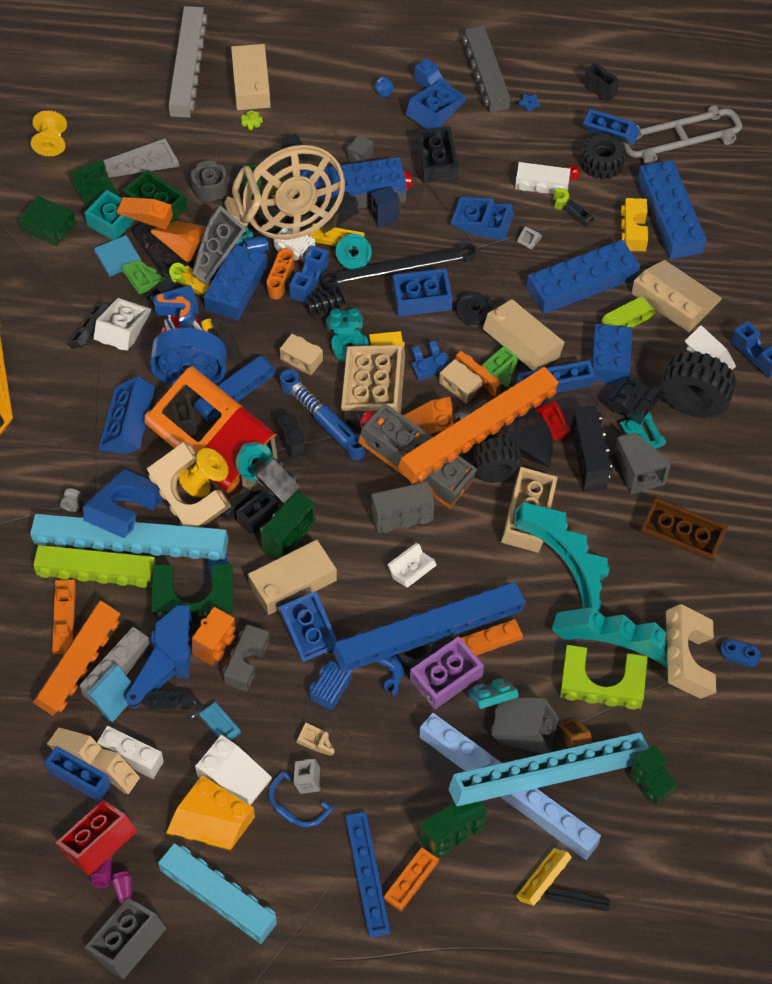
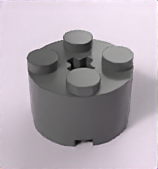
[191,161,227,202]

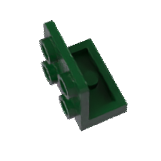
[71,159,119,208]

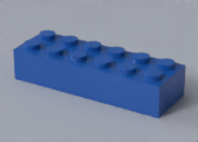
[638,160,707,259]
[527,240,640,314]

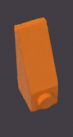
[117,197,173,230]

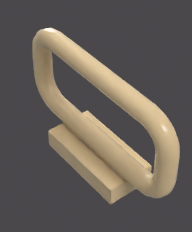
[225,166,261,226]

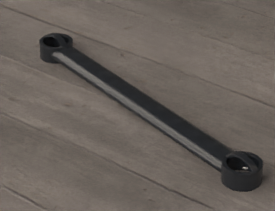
[321,243,476,290]

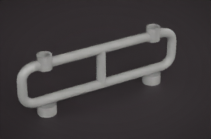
[621,106,742,164]

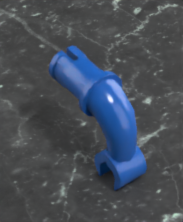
[375,656,404,696]

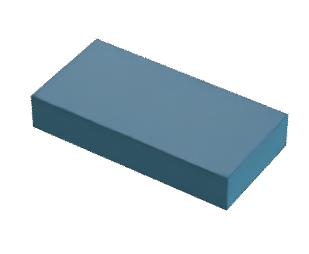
[199,702,241,741]

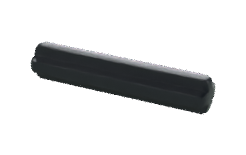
[547,887,611,911]

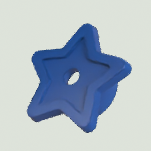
[518,94,540,111]

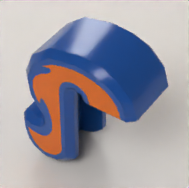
[154,293,195,328]

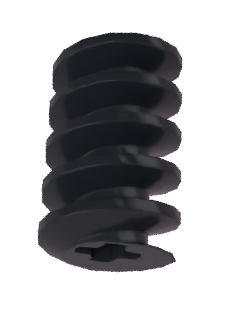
[305,286,345,318]

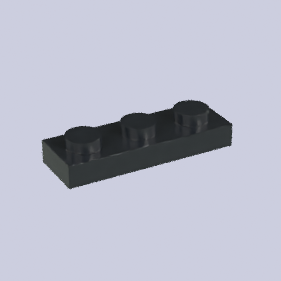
[67,302,109,349]

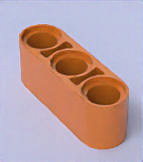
[267,248,294,299]

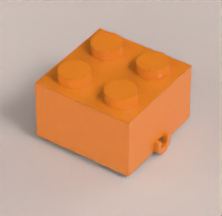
[192,607,236,666]

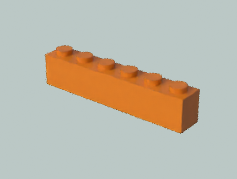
[32,600,121,716]

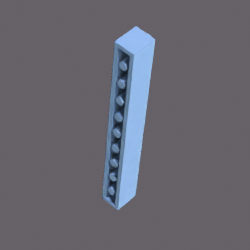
[420,713,601,860]

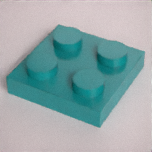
[468,678,519,709]

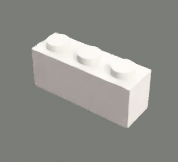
[515,162,570,194]
[97,726,164,779]

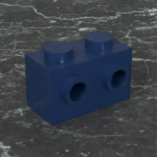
[372,186,400,228]

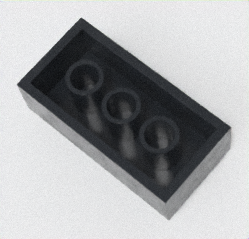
[571,405,613,492]

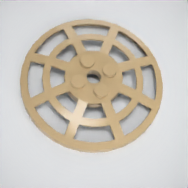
[243,145,345,240]

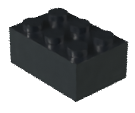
[416,127,459,183]

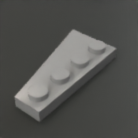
[103,139,179,178]

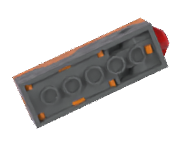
[358,403,477,509]

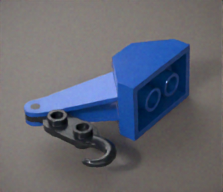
[126,605,202,719]

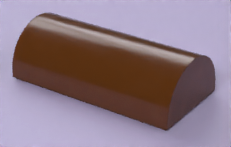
[640,497,728,562]

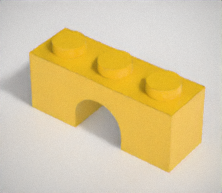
[621,198,648,251]

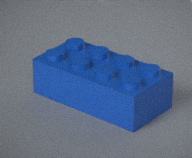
[204,244,267,321]

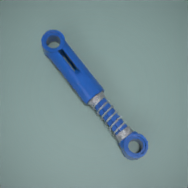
[280,369,366,460]

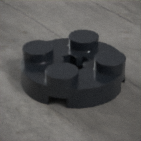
[457,292,493,326]

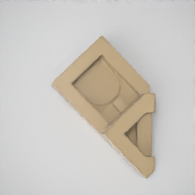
[296,723,335,756]

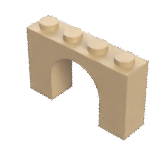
[147,442,231,528]
[666,604,716,699]

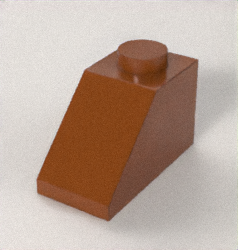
[557,718,593,749]

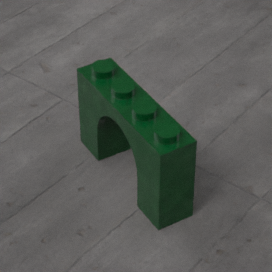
[152,564,234,619]

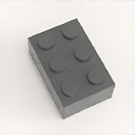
[372,482,434,533]

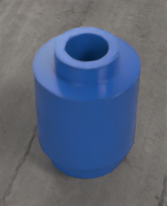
[242,236,269,253]

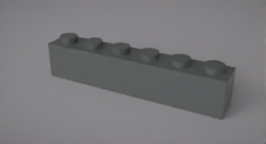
[462,26,510,113]

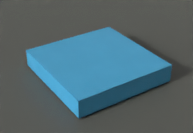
[94,235,141,277]
[87,664,133,722]

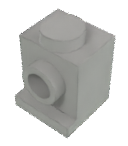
[294,759,320,794]

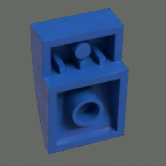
[451,197,514,240]

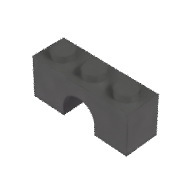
[222,625,270,692]

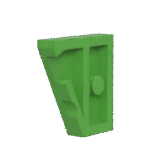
[122,260,166,294]
[481,346,518,391]

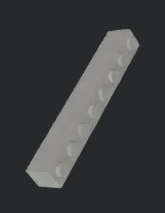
[169,6,207,117]

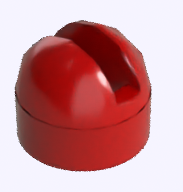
[568,165,580,180]

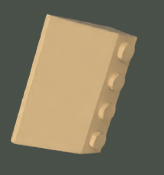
[632,260,722,332]
[341,345,405,415]

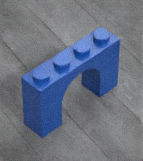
[83,469,163,538]

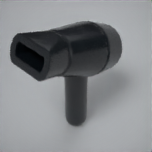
[220,487,252,521]

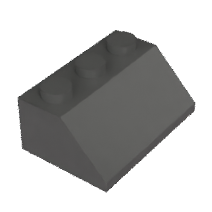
[85,898,167,980]

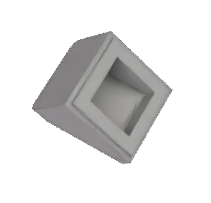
[517,226,542,249]

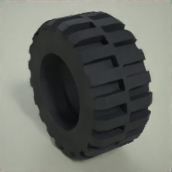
[660,351,736,418]

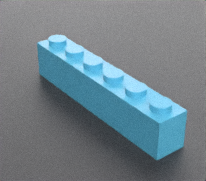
[158,843,277,944]

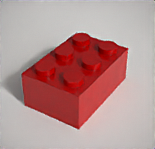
[56,800,137,876]

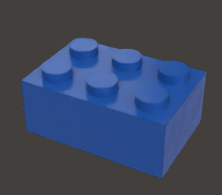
[393,269,452,317]
[592,324,632,384]

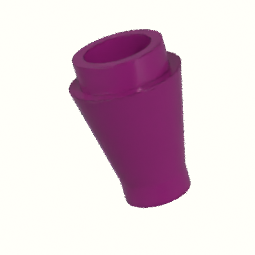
[90,856,112,888]
[111,871,132,905]

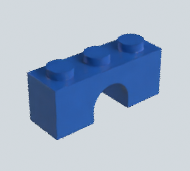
[289,246,329,303]
[731,321,772,378]

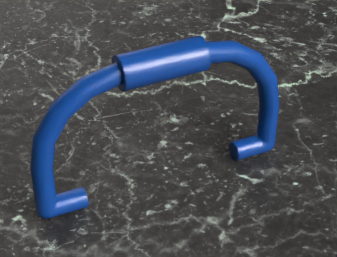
[268,771,333,827]

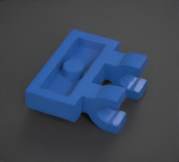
[411,340,450,381]

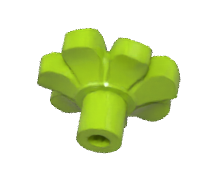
[241,111,263,130]

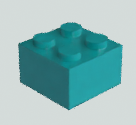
[85,190,135,240]

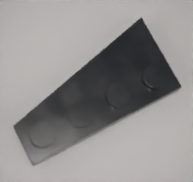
[134,223,195,278]

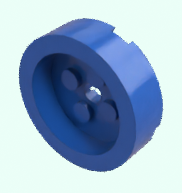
[150,328,227,389]

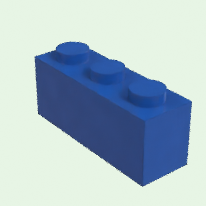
[583,109,640,146]
[44,746,111,802]

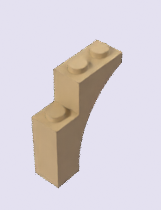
[47,728,140,794]

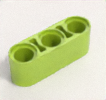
[602,297,655,327]

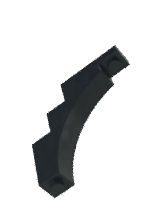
[239,187,359,234]

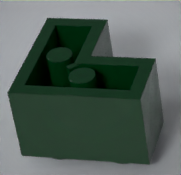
[630,744,678,806]

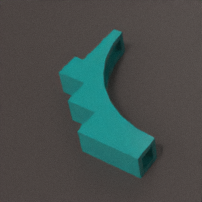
[514,502,609,611]
[552,607,668,669]

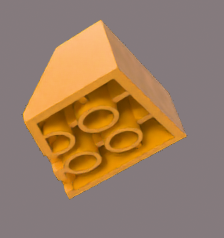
[166,775,255,850]

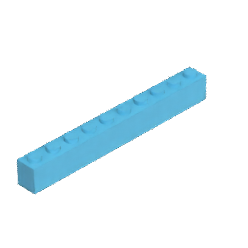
[30,514,229,561]
[449,732,649,806]

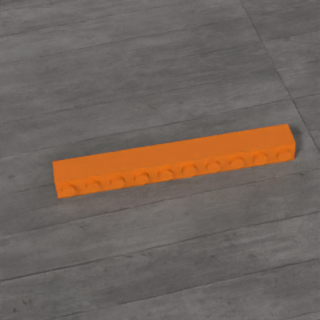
[398,367,559,484]

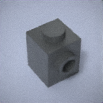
[347,135,373,164]

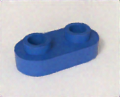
[720,640,761,667]

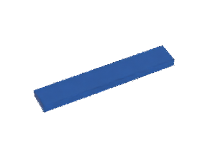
[345,811,390,938]

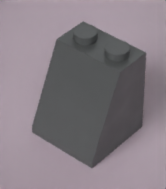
[614,432,671,494]
[491,698,559,754]

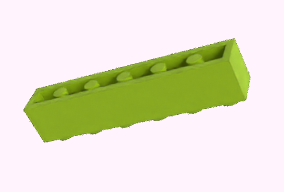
[33,545,156,588]

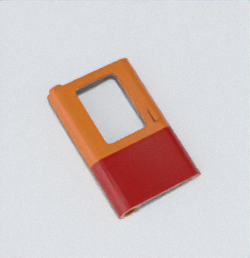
[144,366,277,493]

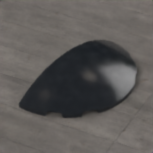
[455,397,553,467]

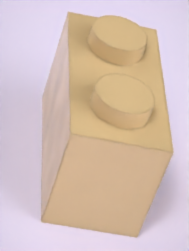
[280,334,323,375]
[439,360,483,404]

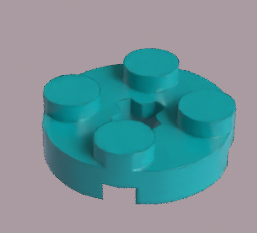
[336,234,372,270]
[326,308,363,334]
[332,329,368,362]
[236,442,273,481]

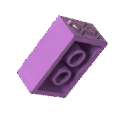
[410,636,484,709]

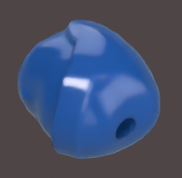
[375,77,394,97]

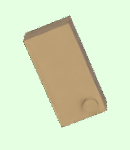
[231,44,271,110]
[483,300,565,371]
[501,467,558,553]
[248,540,337,615]

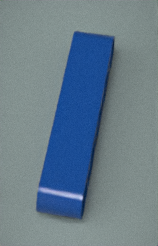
[194,356,276,421]

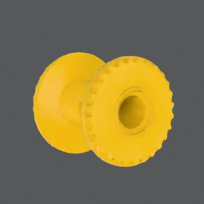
[31,110,67,157]
[178,448,229,498]

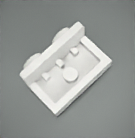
[388,543,436,588]

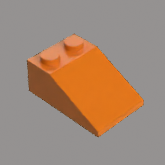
[151,221,206,262]
[403,397,456,437]

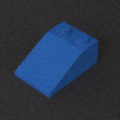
[406,80,467,129]
[277,591,337,662]

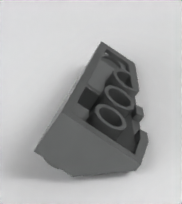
[192,205,247,285]

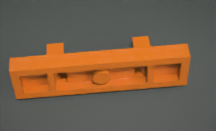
[52,580,76,655]

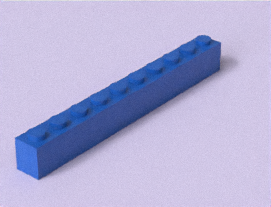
[333,582,526,673]

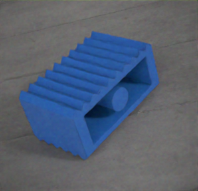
[309,661,352,711]

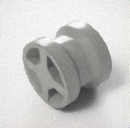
[60,489,83,512]

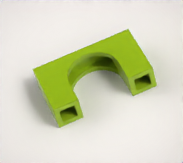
[560,645,648,709]

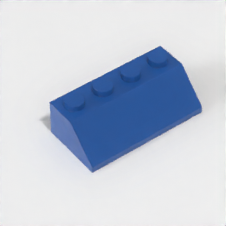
[99,376,155,454]

